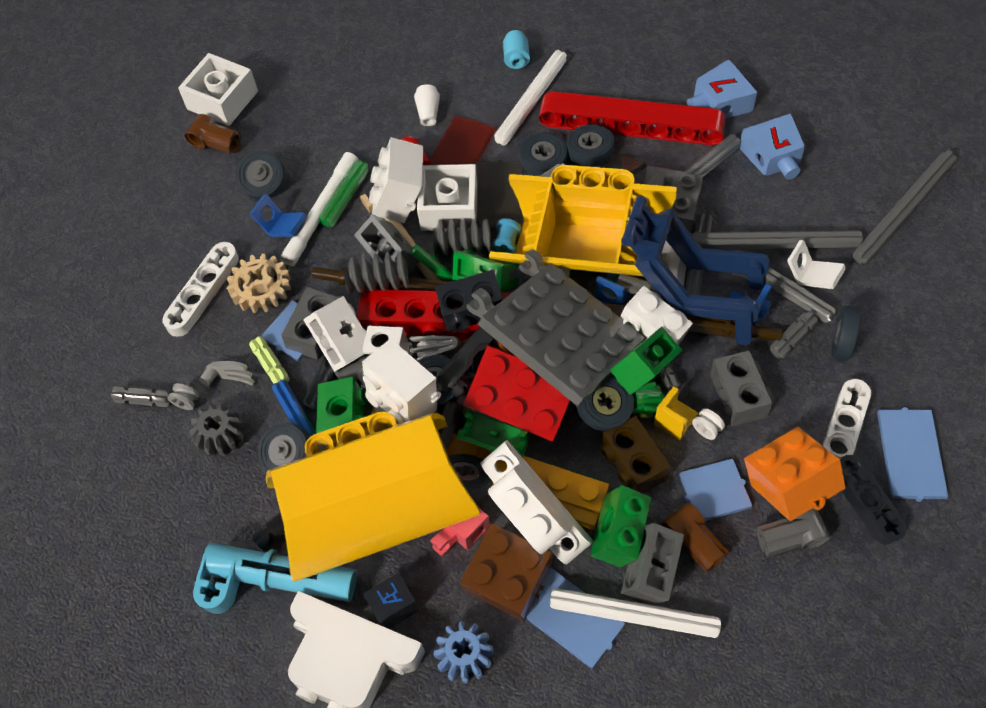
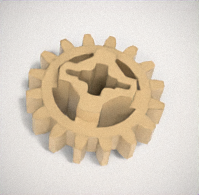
[227,254,291,313]

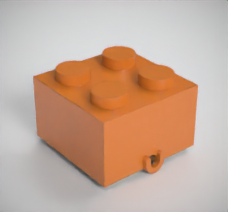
[744,427,845,522]

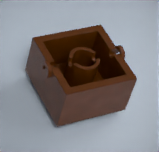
[460,523,554,622]

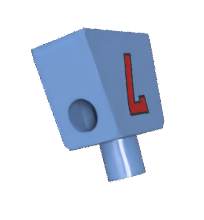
[687,60,757,119]
[740,114,804,180]

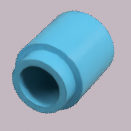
[503,30,530,69]

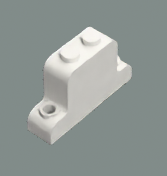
[480,440,593,565]
[288,591,425,708]

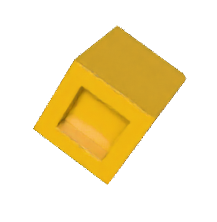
[654,386,698,441]

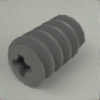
[432,219,491,256]
[344,251,409,294]

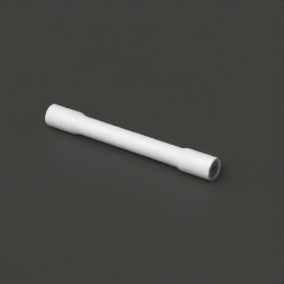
[280,152,358,266]

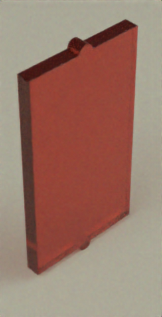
[429,116,495,165]

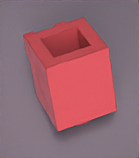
[430,507,490,557]

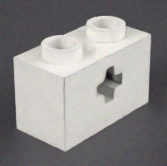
[304,296,367,372]

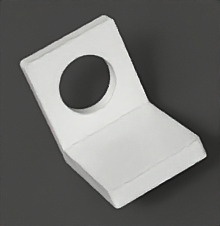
[788,240,846,289]
[362,326,412,356]

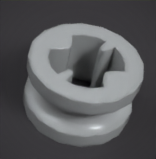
[168,383,199,410]

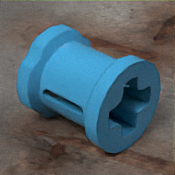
[491,219,521,254]

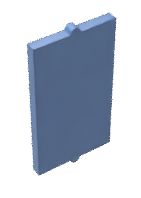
[877,407,948,502]
[526,568,626,669]

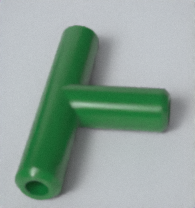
[410,245,455,282]

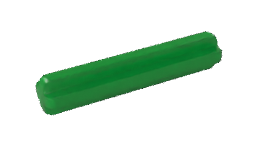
[319,160,369,228]

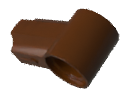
[184,114,242,154]
[661,503,729,573]

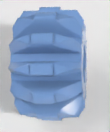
[434,621,494,684]

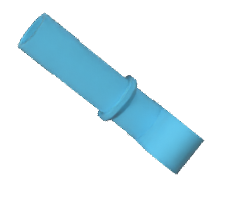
[193,542,357,614]

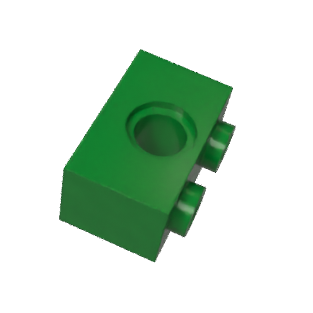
[610,326,682,395]
[316,377,367,441]
[590,485,651,568]

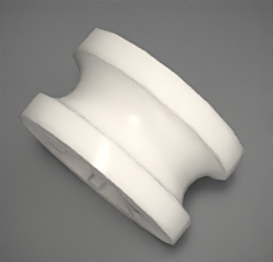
[692,409,725,440]

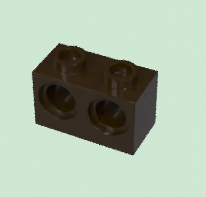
[600,416,671,493]

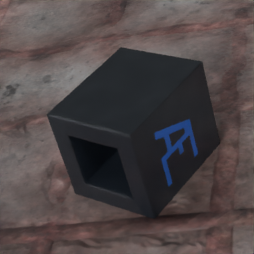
[362,573,419,629]

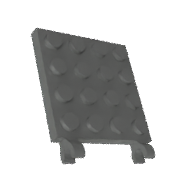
[466,249,645,406]

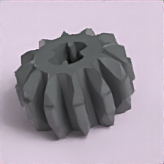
[189,403,244,456]

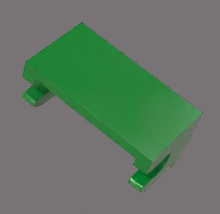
[452,249,519,292]
[456,409,531,458]

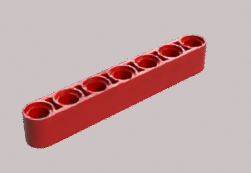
[538,91,726,145]

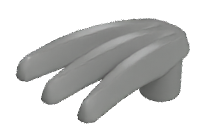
[409,336,464,361]
[199,361,255,386]

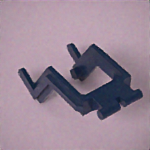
[621,196,770,345]

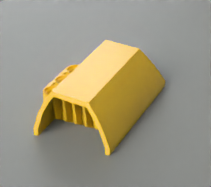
[489,165,677,276]
[265,412,480,582]

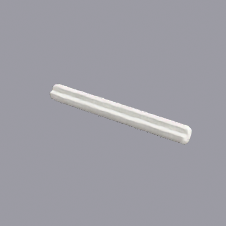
[494,50,567,146]
[550,588,721,638]

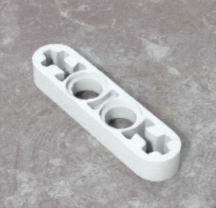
[163,242,239,337]
[823,379,871,475]

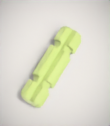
[249,336,289,384]

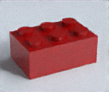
[463,345,570,441]

